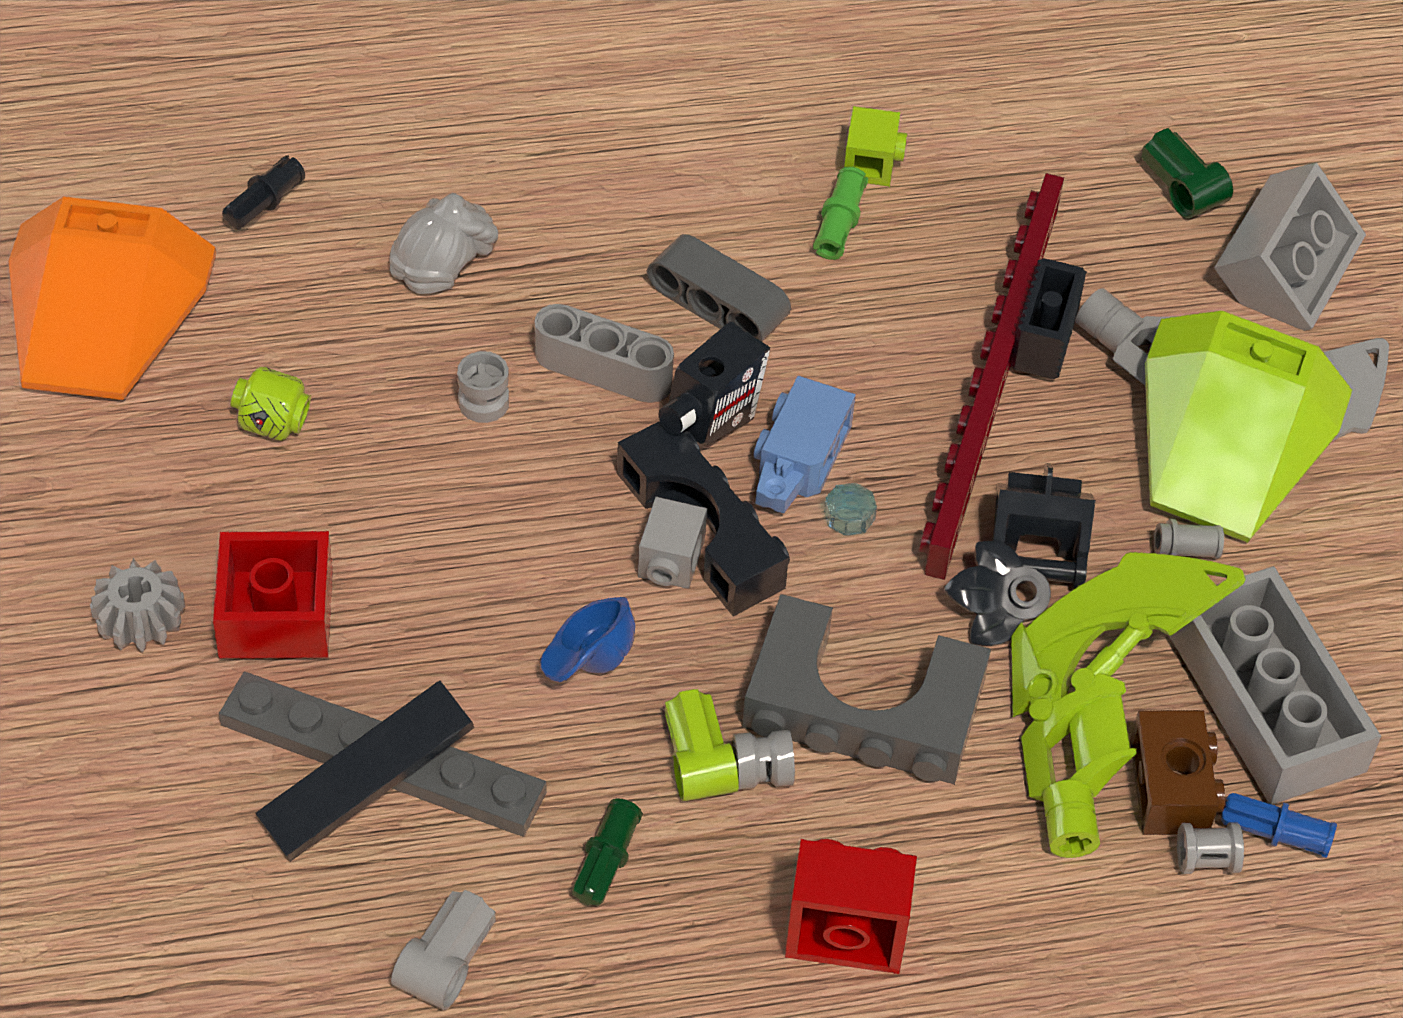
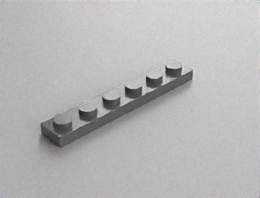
[219,671,547,837]

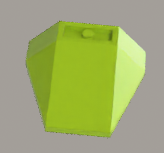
[1145,310,1352,542]

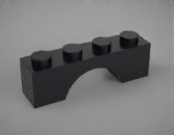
[617,421,790,617]

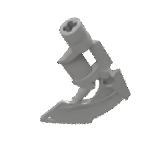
[1075,288,1389,441]

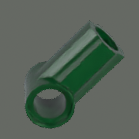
[1141,128,1233,219]

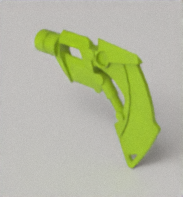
[1011,552,1246,858]

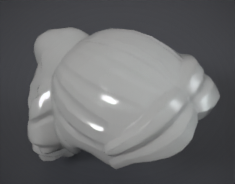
[389,193,498,294]

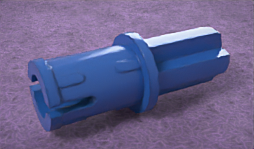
[1221,793,1337,858]

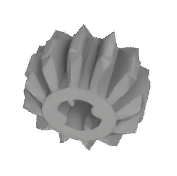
[90,558,185,653]

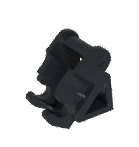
[992,463,1096,589]

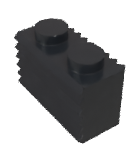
[1010,258,1087,379]

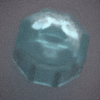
[824,482,877,536]

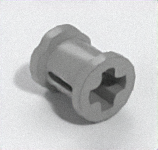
[1177,822,1244,874]

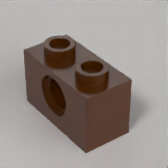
[1130,710,1225,835]

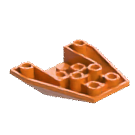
[8,196,216,400]

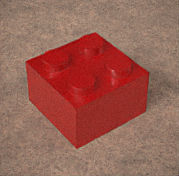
[213,531,333,658]
[785,839,917,974]

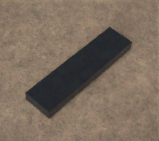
[255,680,475,862]

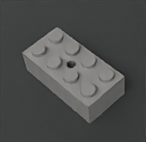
[1170,566,1381,805]

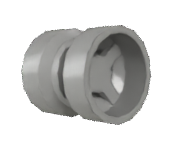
[457,351,509,423]
[732,730,795,790]

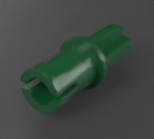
[572,798,643,906]

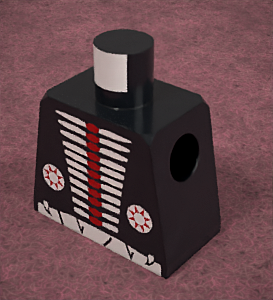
[658,321,771,445]

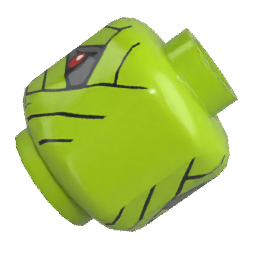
[230,367,311,441]

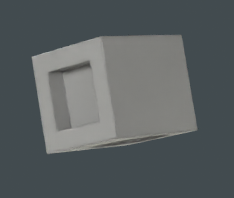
[638,497,707,589]

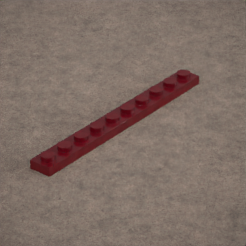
[919,173,1065,580]

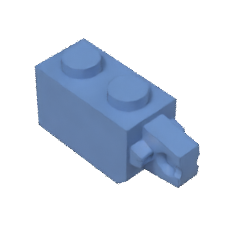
[754,376,856,513]

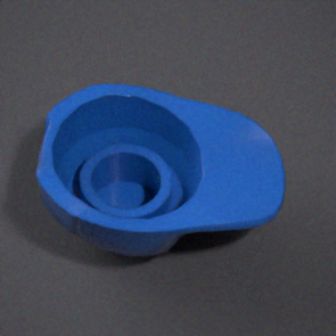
[540,597,635,682]

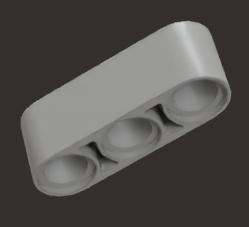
[535,304,674,403]

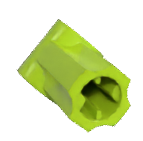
[665,689,739,801]

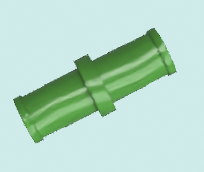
[813,167,868,260]

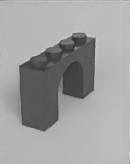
[742,594,991,785]

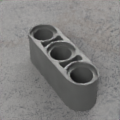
[647,234,791,341]

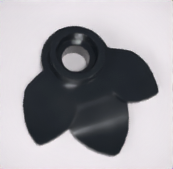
[944,541,1051,647]

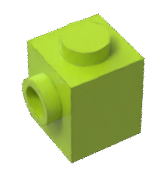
[844,106,907,187]

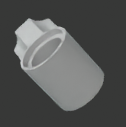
[391,890,496,1010]

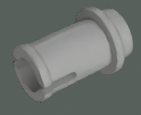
[1154,519,1224,559]

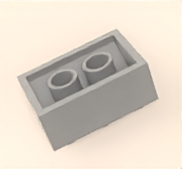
[1214,162,1366,331]

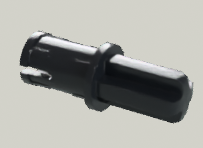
[222,155,305,230]

